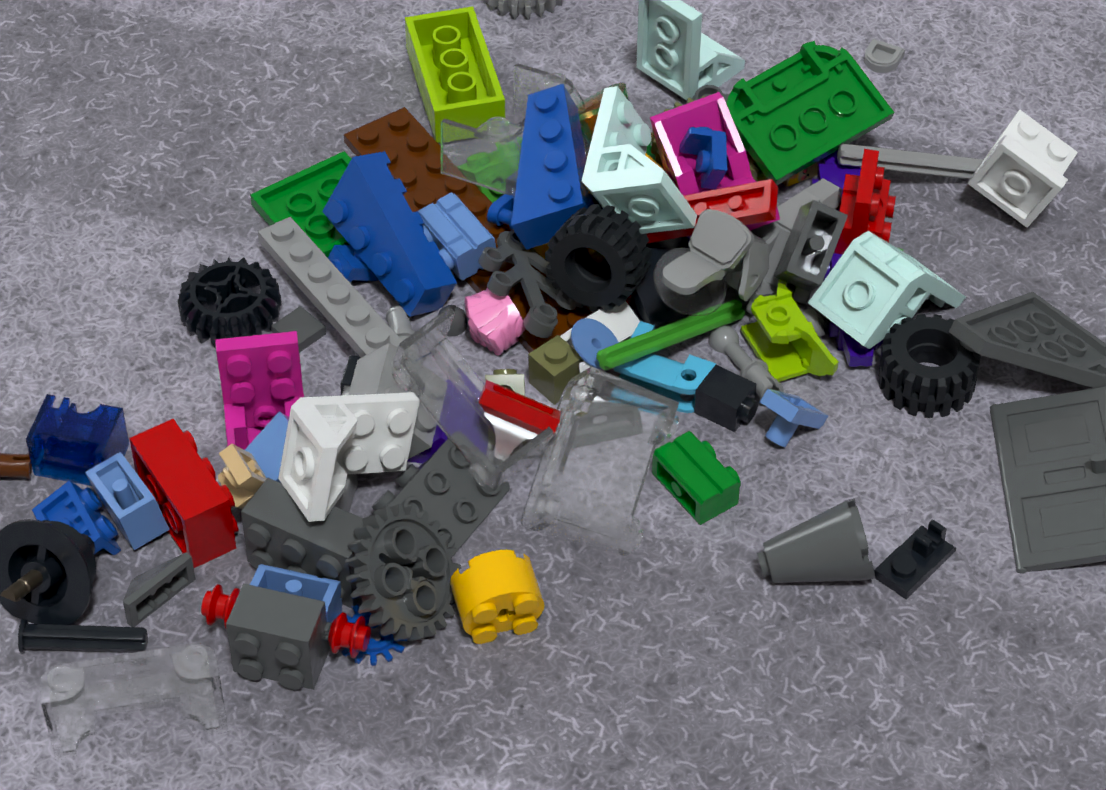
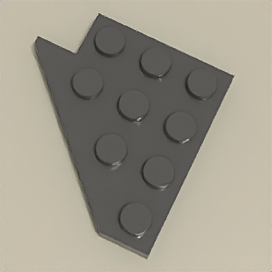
[949,291,1106,388]

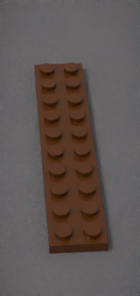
[344,107,593,353]

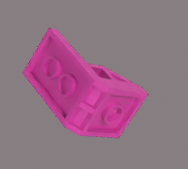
[650,92,780,231]
[215,331,304,450]

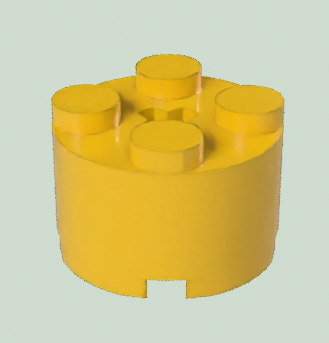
[450,549,544,644]

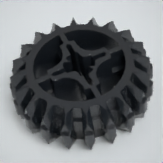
[178,256,282,348]

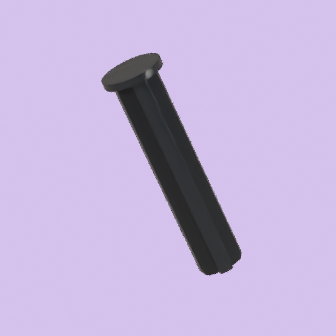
[18,619,148,653]

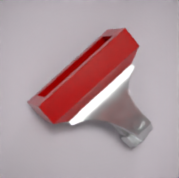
[479,380,561,468]

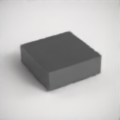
[271,306,326,353]

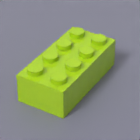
[405,6,506,143]

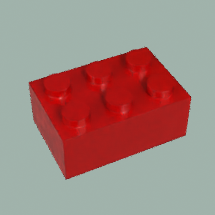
[129,418,239,568]

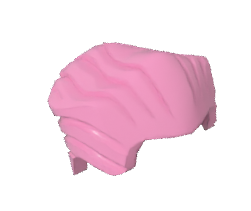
[464,288,525,356]

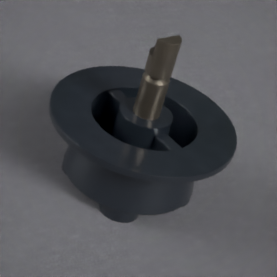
[0,519,96,625]

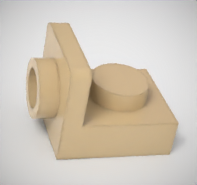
[218,444,267,509]

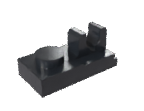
[874,519,956,600]

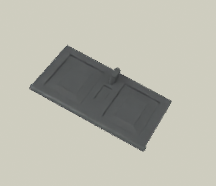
[990,386,1106,574]

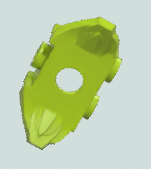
[741,280,839,382]

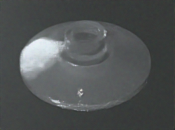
[653,248,727,316]

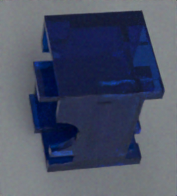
[26,394,129,486]

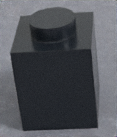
[694,364,758,432]

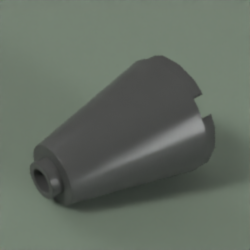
[757,498,875,583]

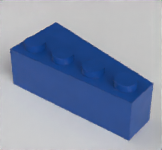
[511,84,594,250]
[322,151,457,317]

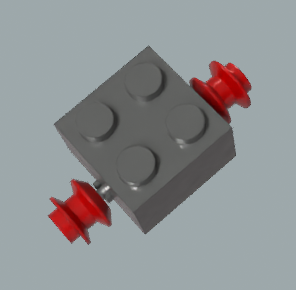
[201,583,371,690]

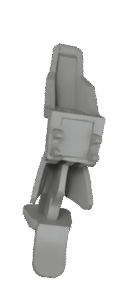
[662,178,842,315]

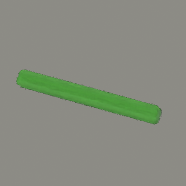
[596,299,745,371]

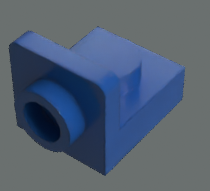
[680,127,727,190]

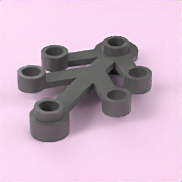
[478,230,577,338]

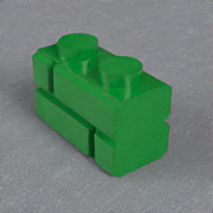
[652,431,741,525]

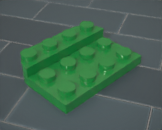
[726,41,894,185]

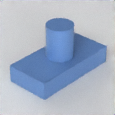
[760,389,828,447]

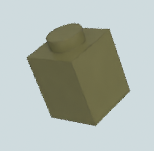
[528,335,584,405]

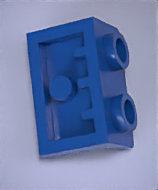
[32,480,121,555]

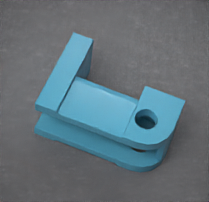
[613,321,717,413]

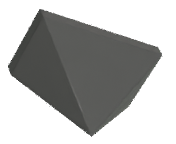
[123,552,196,627]

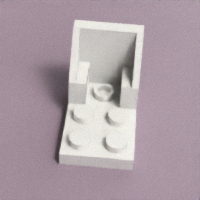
[968,110,1078,228]
[278,392,420,522]

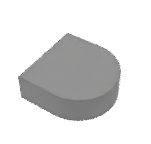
[864,39,905,73]

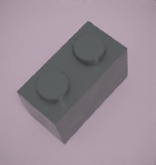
[774,200,848,291]

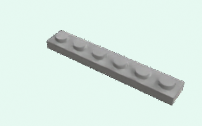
[258,217,406,358]

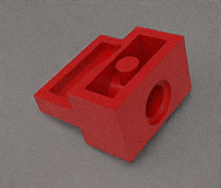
[834,149,896,254]

